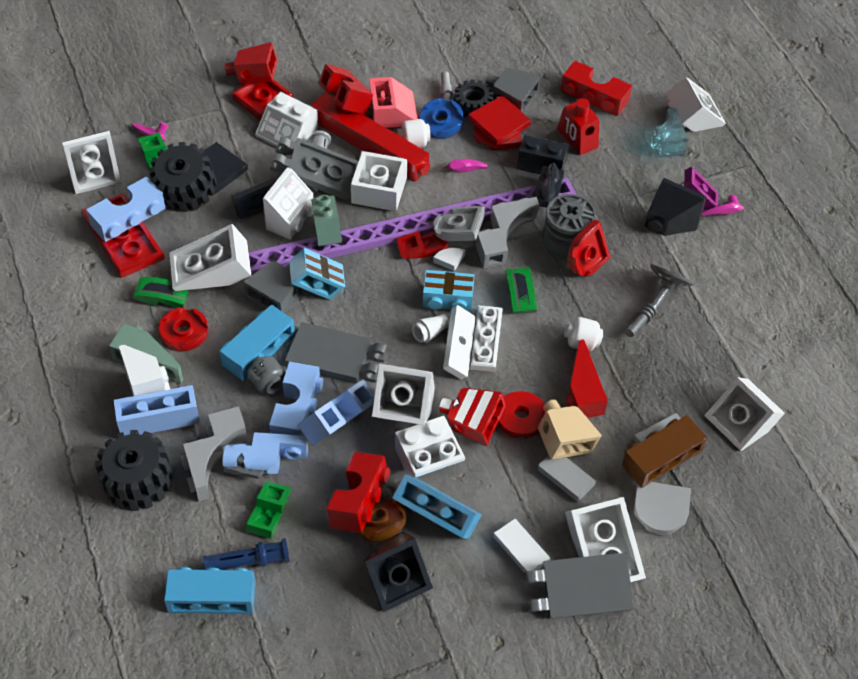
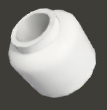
[397,119,431,148]
[564,317,603,352]

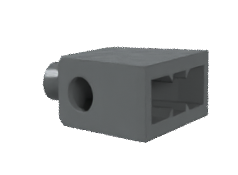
[485,68,540,113]
[244,261,301,314]

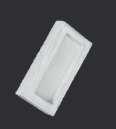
[494,519,550,572]

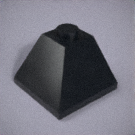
[645,178,706,236]
[363,531,433,612]

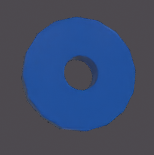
[419,98,463,139]

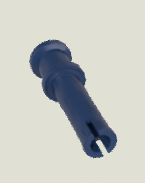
[203,538,290,570]

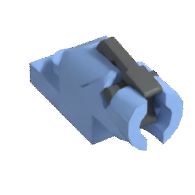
[223,432,308,479]

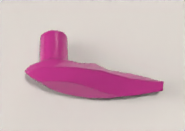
[131,122,168,141]
[445,159,488,172]
[701,195,744,217]

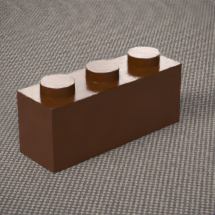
[622,415,708,488]

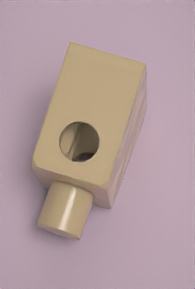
[538,400,602,460]

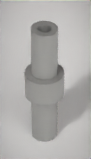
[440,72,453,101]

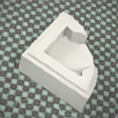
[433,248,465,271]

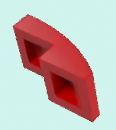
[396,230,449,259]

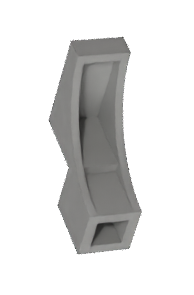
[476,197,539,269]
[181,407,248,502]

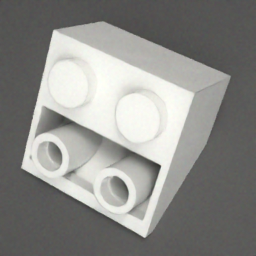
[395,416,465,478]

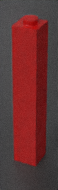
[311,93,430,182]

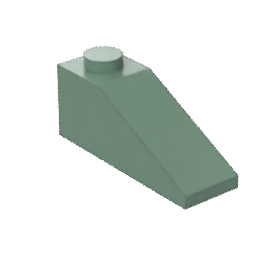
[109,324,183,384]

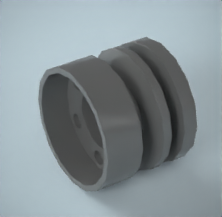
[543,194,596,257]

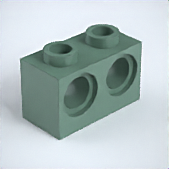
[311,195,342,246]

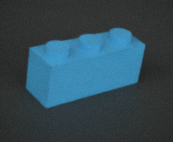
[220,305,295,381]
[393,474,482,539]
[165,567,256,614]

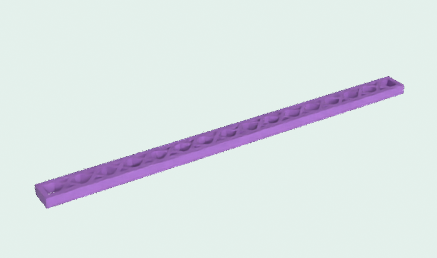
[248,178,576,278]

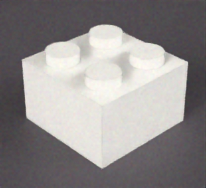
[351,151,407,211]

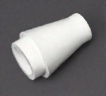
[412,314,450,343]

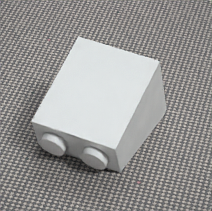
[372,364,435,425]

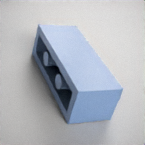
[114,385,200,435]

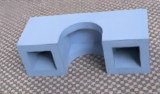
[86,176,165,242]
[269,362,323,436]
[297,379,375,446]

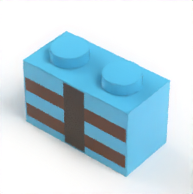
[289,248,345,300]
[423,270,475,312]

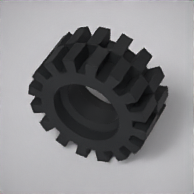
[454,79,494,119]

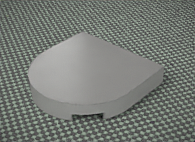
[433,206,485,241]
[634,482,691,535]

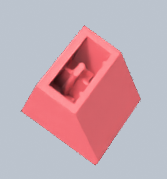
[369,77,418,128]

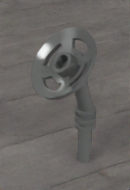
[625,263,695,337]

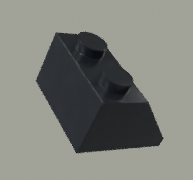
[517,135,571,174]

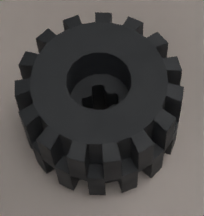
[149,142,217,212]
[95,430,173,511]

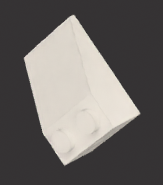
[62,131,121,194]
[170,224,251,291]
[565,497,646,582]

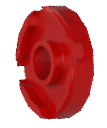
[158,307,208,352]
[498,391,546,438]

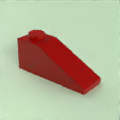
[566,339,608,418]

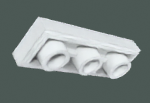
[443,305,475,380]
[470,305,503,372]

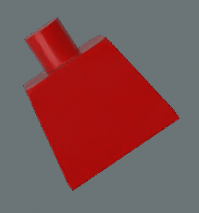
[225,42,278,84]

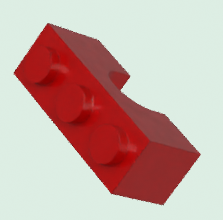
[560,60,632,116]
[318,64,373,115]
[326,452,390,533]

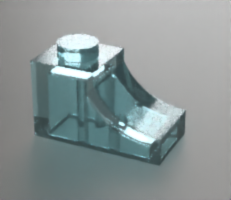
[651,108,688,158]

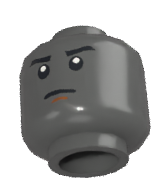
[248,356,285,394]

